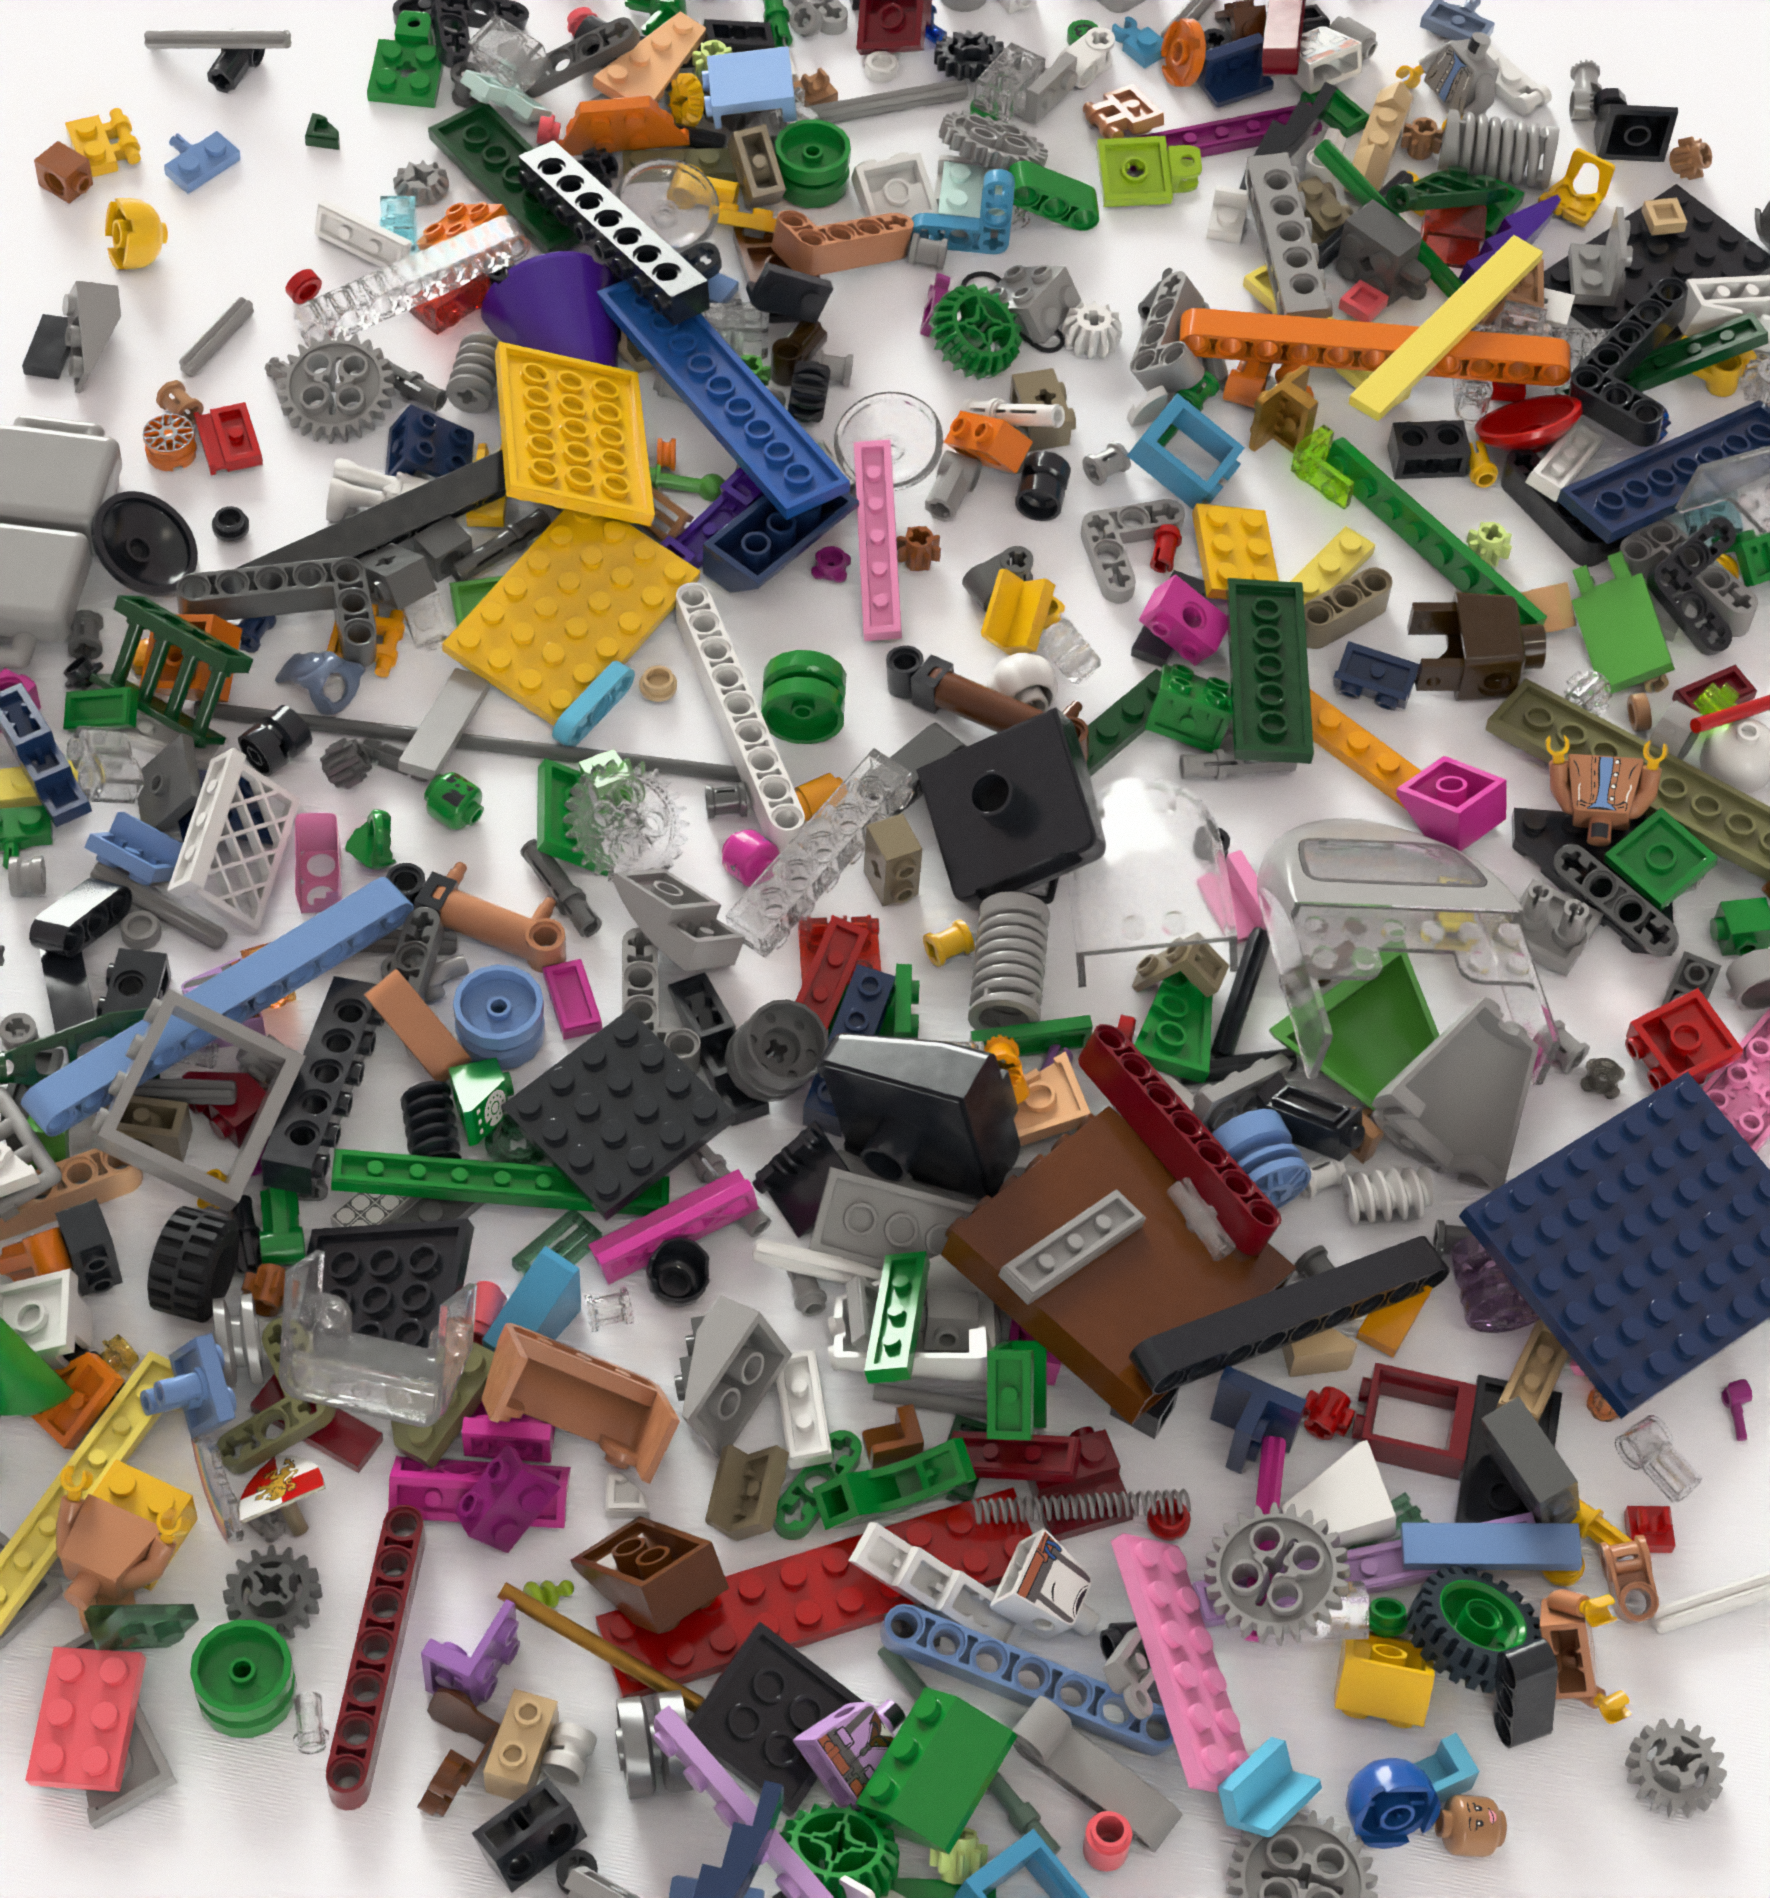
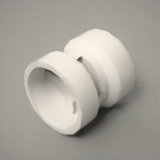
[540,1722,598,1785]

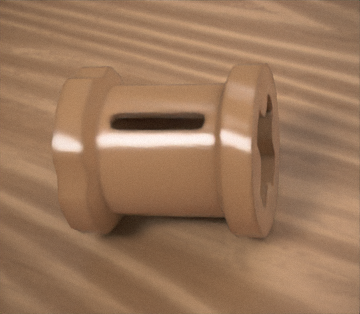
[156,380,204,427]

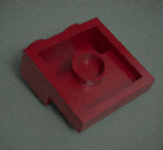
[856,0,932,55]
[1026,1426,1134,1541]

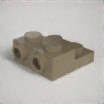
[1297,176,1354,246]

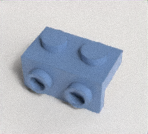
[84,812,183,886]

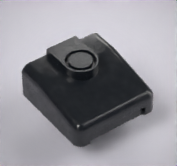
[916,707,1107,911]
[817,1033,1020,1199]

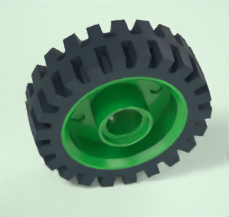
[1406,1566,1541,1693]

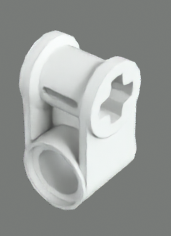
[1055,27,1115,89]

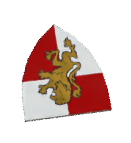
[239,1455,326,1536]

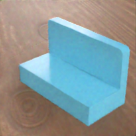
[1217,1737,1322,1837]

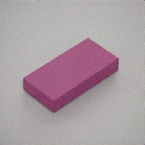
[542,959,603,1040]

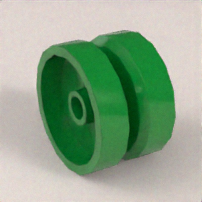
[775,119,851,208]
[761,650,847,744]
[190,1619,297,1738]

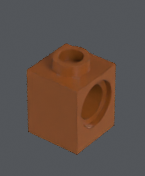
[34,141,93,204]

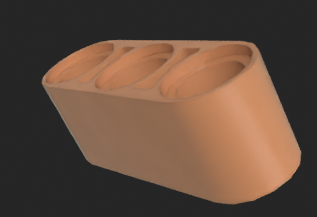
[364,969,472,1082]

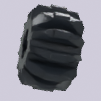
[788,360,831,423]

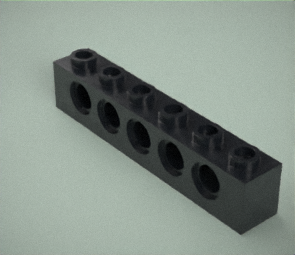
[261,976,385,1195]

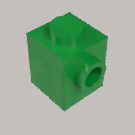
[1710,897,1770,956]

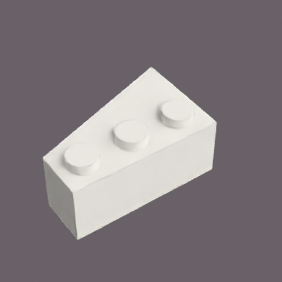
[1678,275,1770,353]

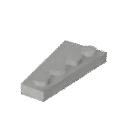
[62,1626,177,1830]

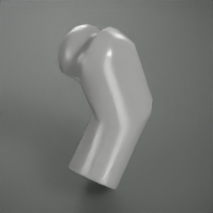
[425,954,469,1002]

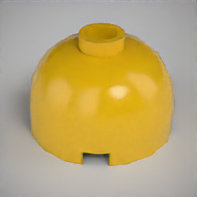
[105,198,168,270]

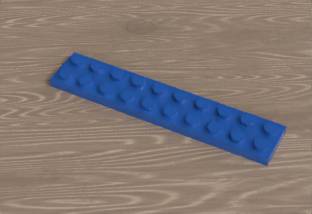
[597,280,850,520]

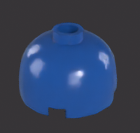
[1345,1758,1441,1849]

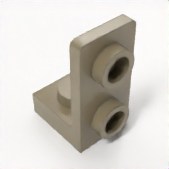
[1131,933,1230,997]

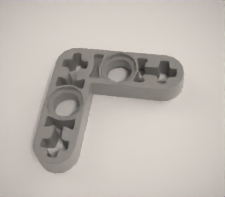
[1080,499,1185,604]

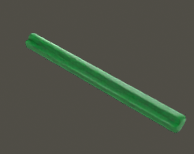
[1314,139,1464,298]

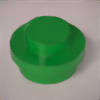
[1364,1597,1409,1638]

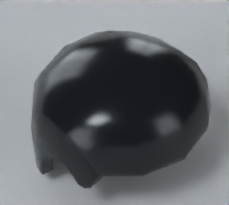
[646,1237,710,1308]

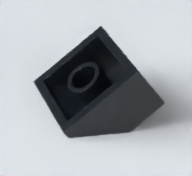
[1594,104,1679,162]

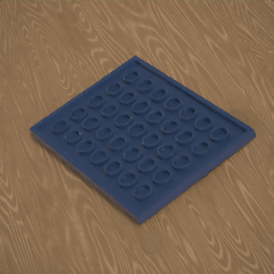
[1459,1072,1770,1420]

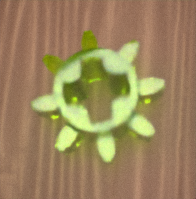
[1693,682,1740,715]

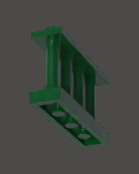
[89,595,254,749]

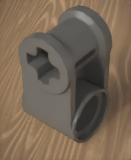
[962,546,1033,612]

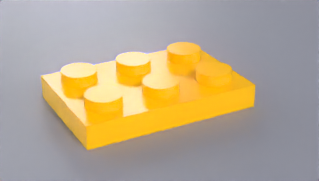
[1192,503,1279,600]

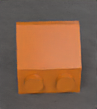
[139,614,242,702]

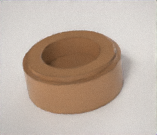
[1627,692,1652,732]

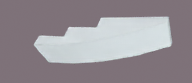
[849,1522,1023,1646]

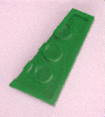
[1134,971,1213,1083]

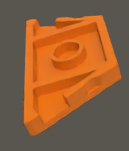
[557,95,690,156]

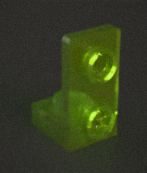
[1290,424,1354,510]

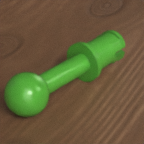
[649,464,725,502]

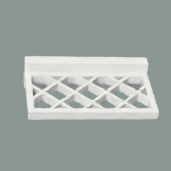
[167,748,300,934]

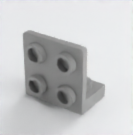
[1568,207,1633,306]

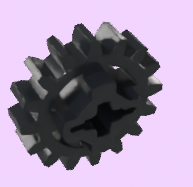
[934,30,1007,82]

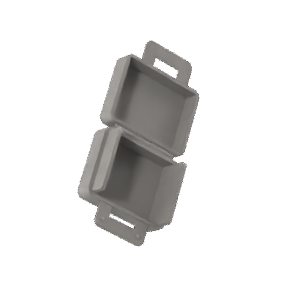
[0,415,123,669]

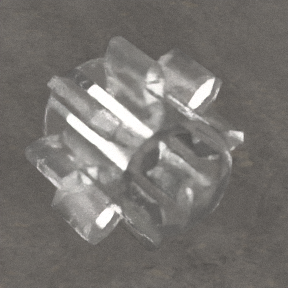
[1564,670,1612,716]

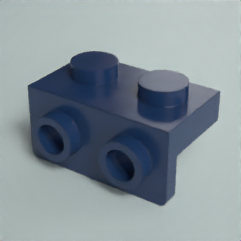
[1333,641,1419,711]

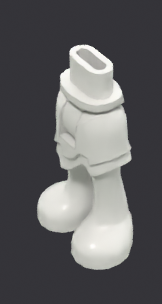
[326,458,430,522]

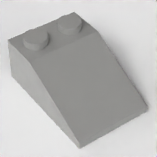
[682,1295,792,1459]

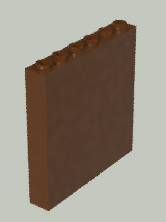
[941,1106,1297,1425]

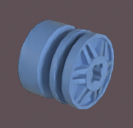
[1212,1109,1311,1209]

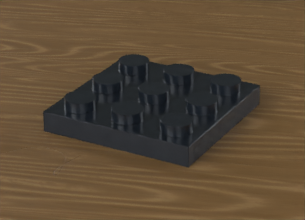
[687,1622,864,1817]

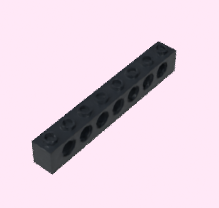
[518,141,710,326]

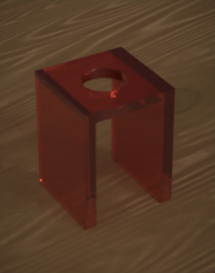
[1419,206,1487,269]

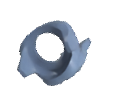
[275,651,366,715]

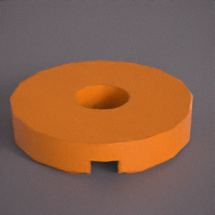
[1161,18,1206,87]

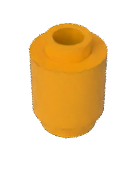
[794,773,848,823]

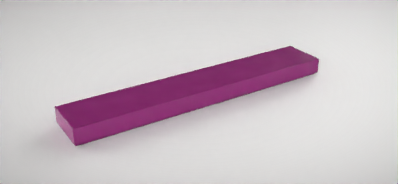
[1130,102,1323,171]

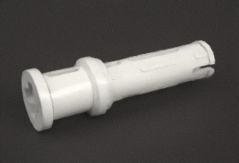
[961,397,1065,428]

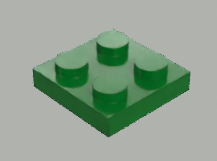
[1604,807,1718,912]

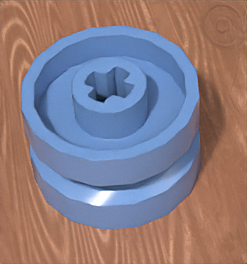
[453,964,545,1071]

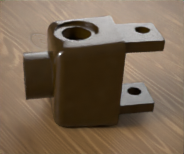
[1407,592,1546,701]

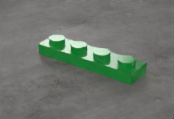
[864,1251,930,1384]

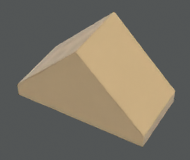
[1282,1328,1358,1377]

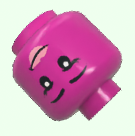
[722,829,780,888]

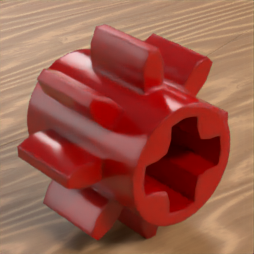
[1302,1386,1356,1440]

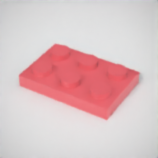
[25,1647,147,1792]

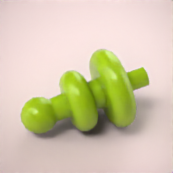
[523,1580,574,1608]

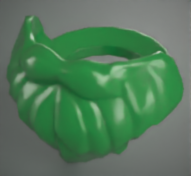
[345,809,397,871]

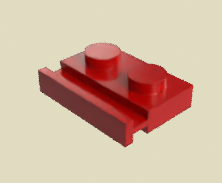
[193,402,263,476]

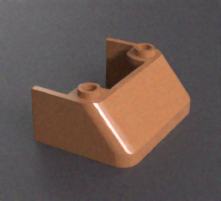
[481,1323,680,1484]

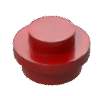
[1146,1497,1191,1541]

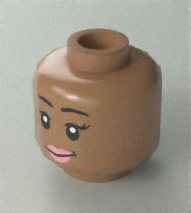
[1434,1794,1507,1858]

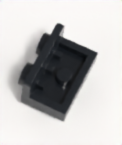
[745,262,834,324]

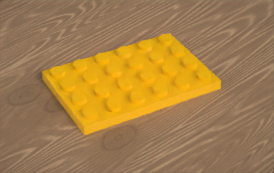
[495,341,655,526]
[442,509,701,726]

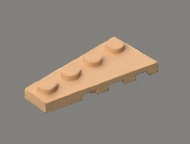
[1014,1051,1091,1146]

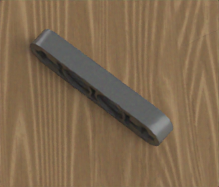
[515,17,640,98]
[1554,844,1680,957]

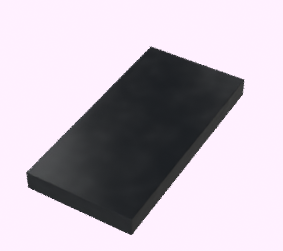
[1454,1374,1563,1523]

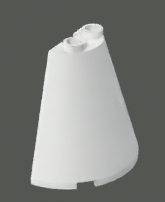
[828,1254,1003,1383]

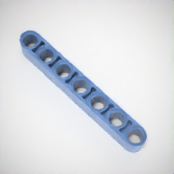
[880,1604,1174,1756]

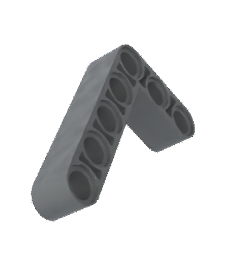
[176,557,377,668]

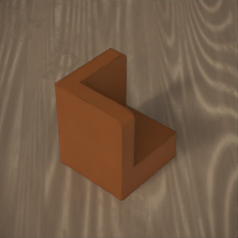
[862,1404,924,1469]

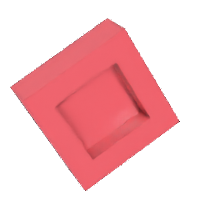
[1338,279,1389,322]

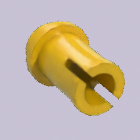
[1468,441,1498,488]

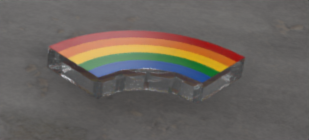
[191,1435,244,1544]

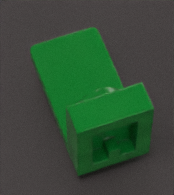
[1711,529,1770,587]

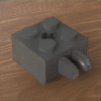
[1335,199,1431,307]

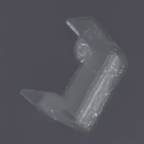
[279,1250,477,1427]

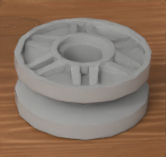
[212,1293,264,1388]

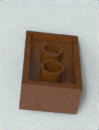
[570,1516,729,1634]

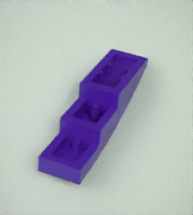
[1459,195,1561,283]

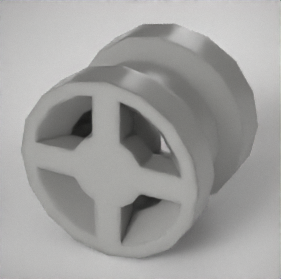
[8,855,46,897]

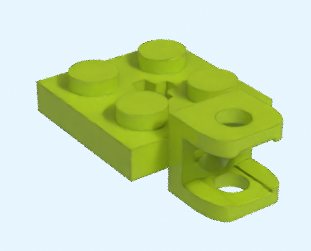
[1096,136,1202,207]

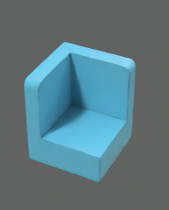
[1414,1733,1480,1803]

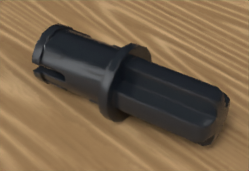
[228,1195,262,1275]

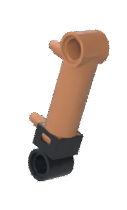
[386,862,566,973]

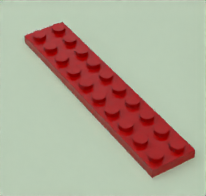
[595,1487,1033,1698]

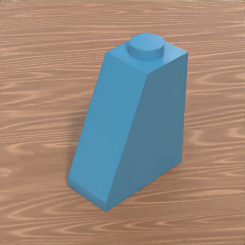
[482,1246,581,1352]

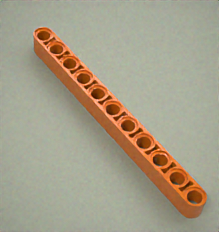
[1179,308,1571,387]

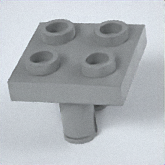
[1496,879,1603,977]

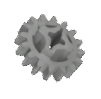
[1624,1718,1727,1819]

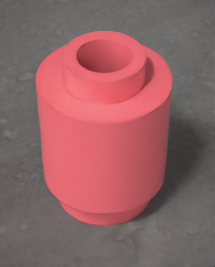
[456,1281,507,1346]
[1083,1811,1132,1872]

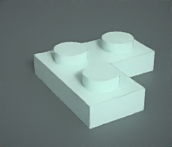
[460,70,552,125]

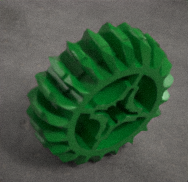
[928,283,1023,380]
[775,1800,900,1898]

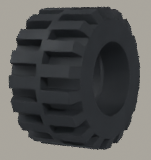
[147,1206,239,1323]

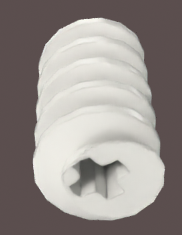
[1342,1166,1434,1224]

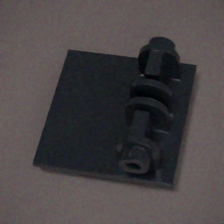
[752,1121,850,1238]

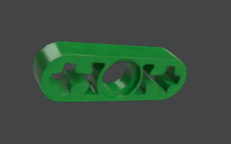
[773,1430,862,1540]

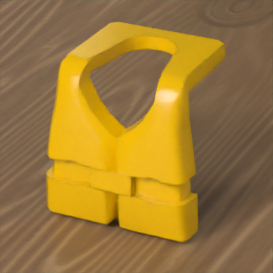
[1537,148,1615,228]

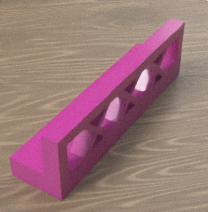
[588,1169,759,1285]
[388,1456,571,1528]

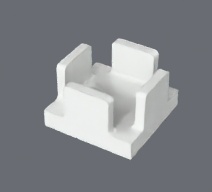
[0,1269,94,1370]

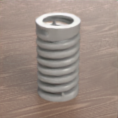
[1437,108,1560,189]
[968,892,1050,1030]

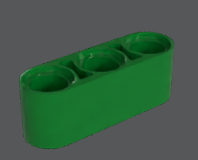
[1008,161,1100,231]

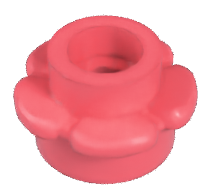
[567,7,598,37]
[536,114,561,144]

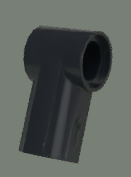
[207,29,265,94]

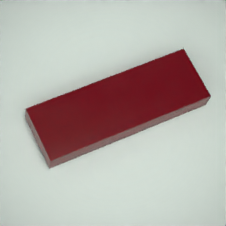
[250,1373,384,1473]
[951,1431,1082,1483]

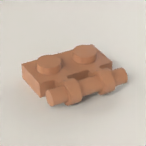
[1082,84,1164,139]

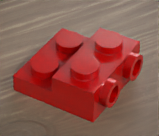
[1625,988,1743,1091]

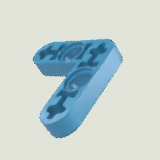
[910,169,1015,254]

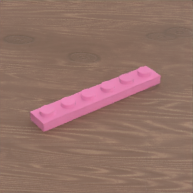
[854,439,902,641]

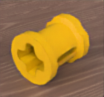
[923,919,975,967]

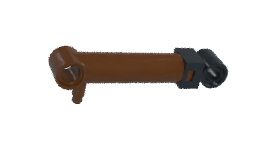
[886,645,1089,763]

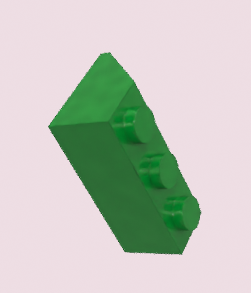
[855,1687,1018,1855]

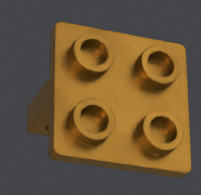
[1249,365,1319,458]

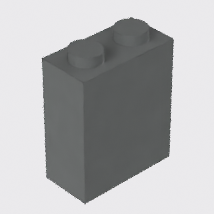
[1481,1396,1580,1523]

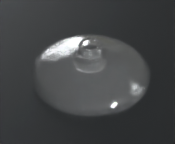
[615,158,719,254]
[834,391,944,492]

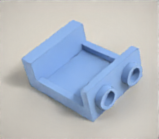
[702,46,797,129]

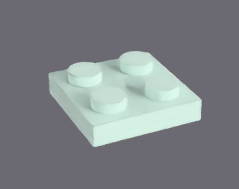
[938,161,1005,218]

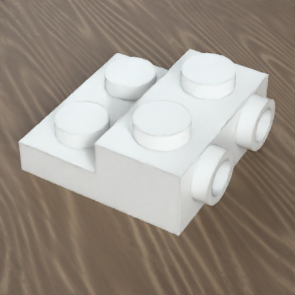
[851,152,938,218]

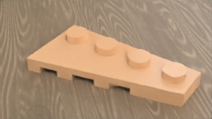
[592,11,706,103]

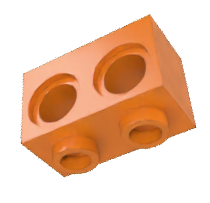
[944,410,1033,474]

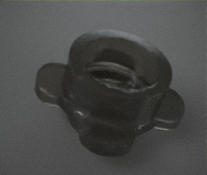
[1580,1058,1625,1099]

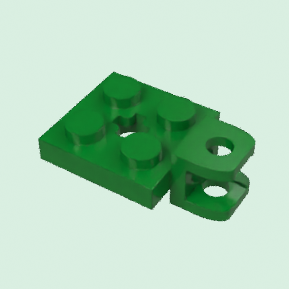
[367,10,444,108]

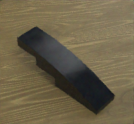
[639,19,775,69]
[1239,82,1337,190]
[39,949,95,1033]
[668,972,770,1126]

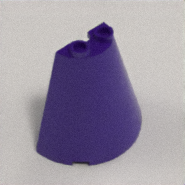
[481,251,619,368]

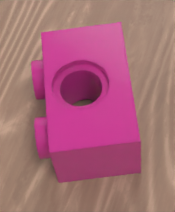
[1138,574,1228,666]

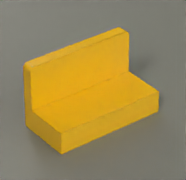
[981,569,1056,655]

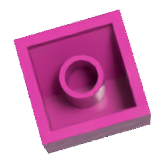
[1396,756,1507,851]

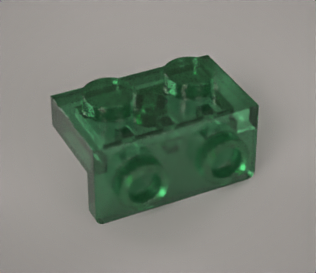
[84,1604,199,1650]

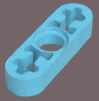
[552,660,635,747]

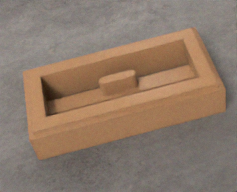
[640,485,694,541]

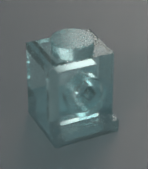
[379,196,418,252]

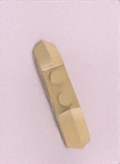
[1344,80,1414,193]

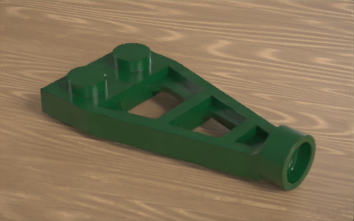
[1386,166,1509,213]
[0,1008,160,1085]

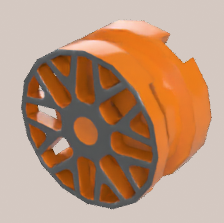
[142,414,197,472]

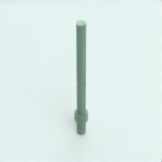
[877,1646,1061,1855]

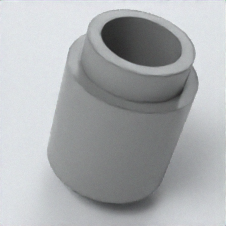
[1329,16,1378,61]

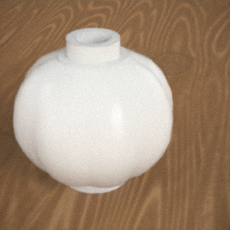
[987,653,1058,712]

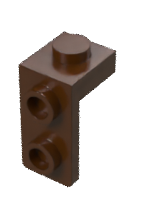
[1214,0,1266,42]

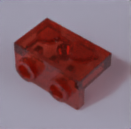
[408,267,490,335]

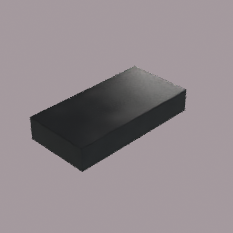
[22,314,71,380]

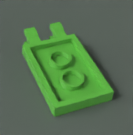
[1571,551,1675,697]

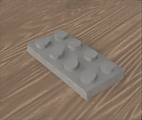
[808,1167,976,1269]

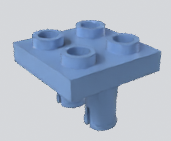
[140,1333,236,1439]

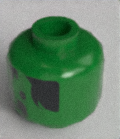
[424,772,484,830]

